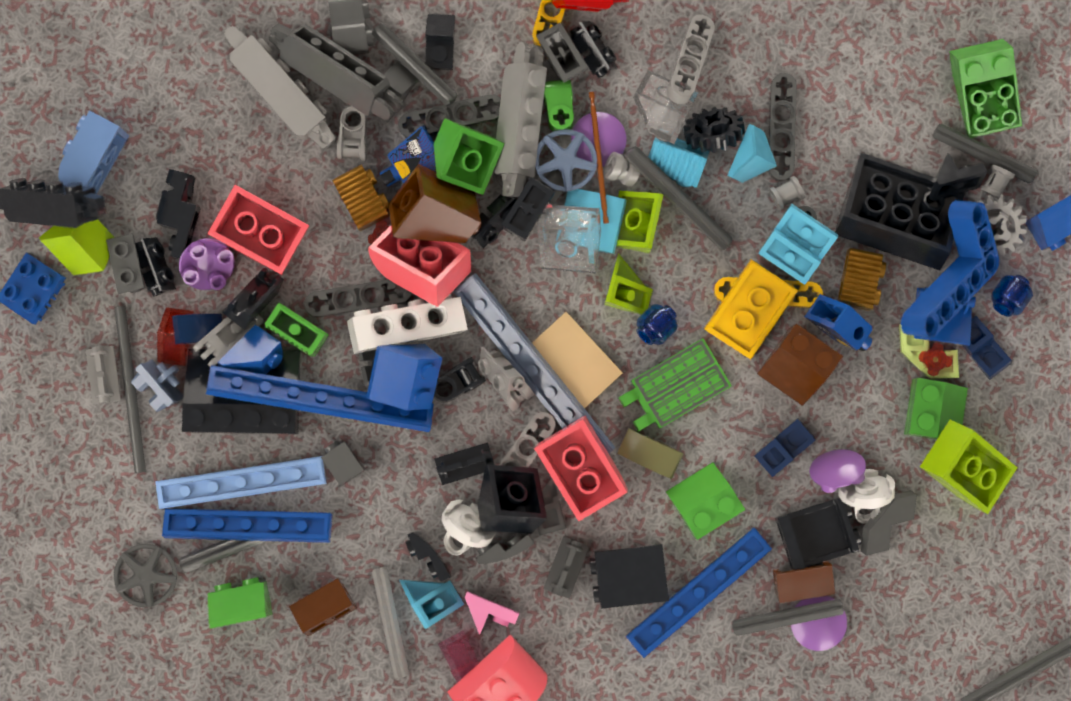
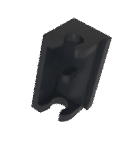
[502,177,555,242]
[222,268,284,330]

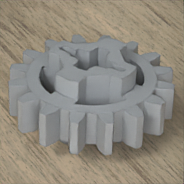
[978,195,1028,256]

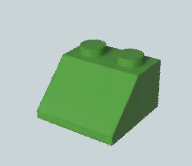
[434,118,505,195]
[904,378,968,440]
[666,462,745,540]
[208,577,273,628]

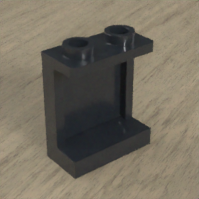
[775,497,862,570]
[589,544,669,609]

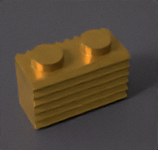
[332,164,389,232]
[837,248,886,311]

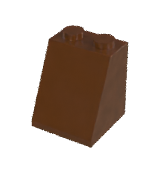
[389,164,481,243]
[757,324,843,406]

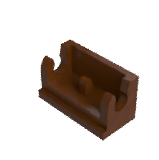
[773,561,835,603]
[289,578,357,637]

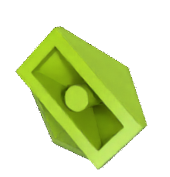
[604,253,653,316]

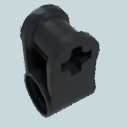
[434,357,486,403]

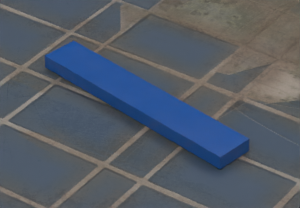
[162,509,333,543]
[626,527,772,658]

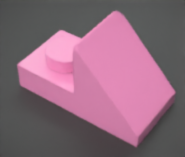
[465,591,519,634]

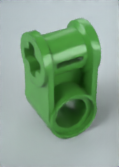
[544,80,574,132]

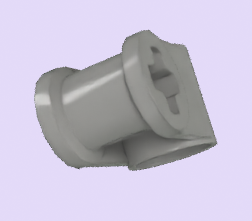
[337,106,368,161]

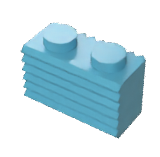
[648,131,709,187]

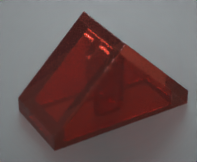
[157,307,194,366]

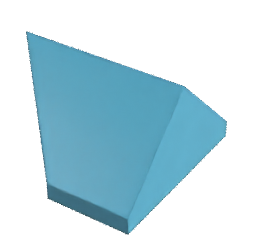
[727,124,777,183]
[399,580,464,629]

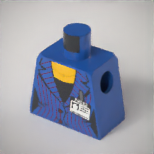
[380,126,436,187]
[804,294,872,351]

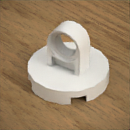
[838,469,895,524]
[442,500,497,556]

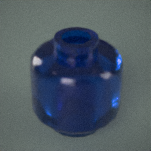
[991,275,1033,317]
[636,304,678,345]

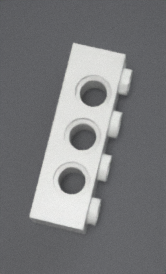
[347,294,468,354]

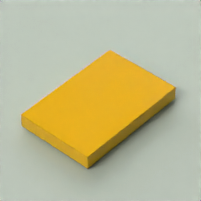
[704,259,798,359]

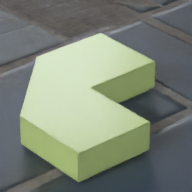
[899,324,959,379]

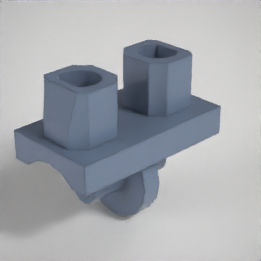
[131,359,183,412]

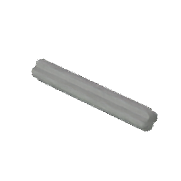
[372,567,409,678]

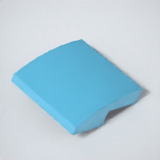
[556,189,627,254]
[758,204,838,285]

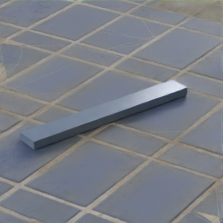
[453,273,616,454]

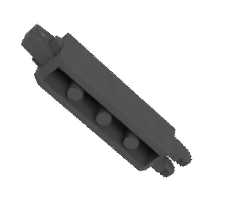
[269,23,404,120]

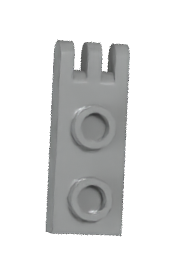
[192,315,264,367]

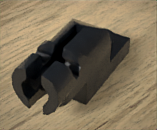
[156,169,201,260]

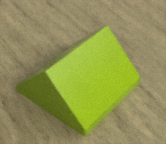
[616,190,663,254]
[39,219,115,275]

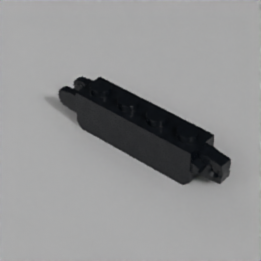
[0,178,107,228]

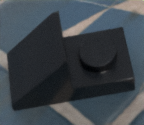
[425,14,455,70]
[929,153,987,201]

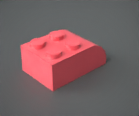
[207,185,309,275]
[368,225,471,307]
[534,416,628,521]
[447,634,547,701]

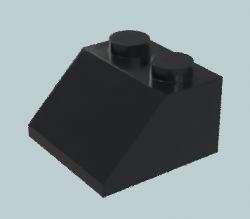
[477,464,547,534]

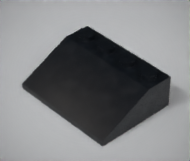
[835,153,965,271]
[182,349,301,435]

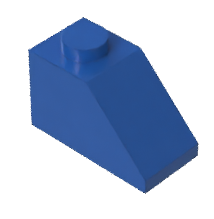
[218,324,283,375]

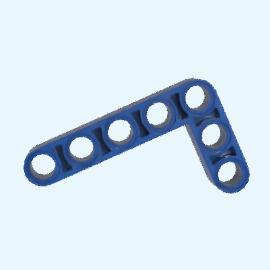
[901,200,999,338]

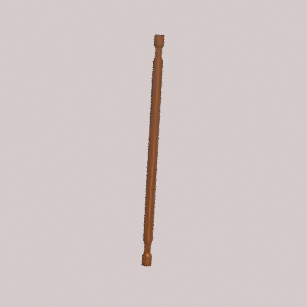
[589,92,609,224]

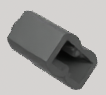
[328,0,373,55]

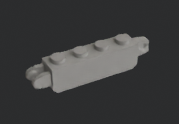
[224,26,336,150]
[493,41,547,198]

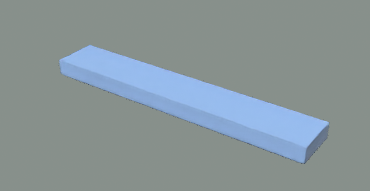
[155,456,327,509]

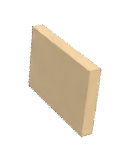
[532,312,623,409]

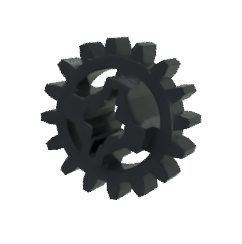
[683,107,745,153]

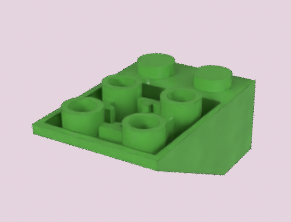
[949,39,1022,138]

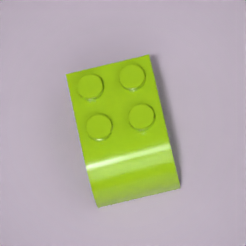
[920,419,1018,515]

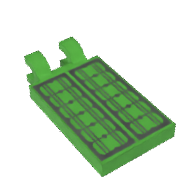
[618,338,732,431]

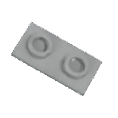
[86,346,121,405]
[478,346,525,401]

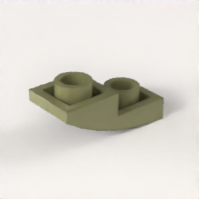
[617,428,684,479]

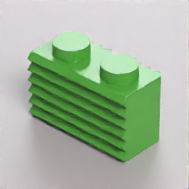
[265,303,329,357]

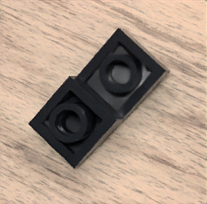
[405,532,452,582]

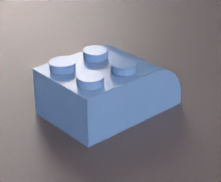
[58,110,129,194]

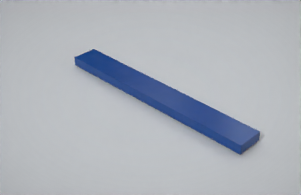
[206,365,434,432]

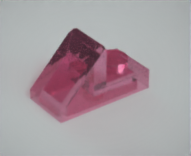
[438,630,480,683]

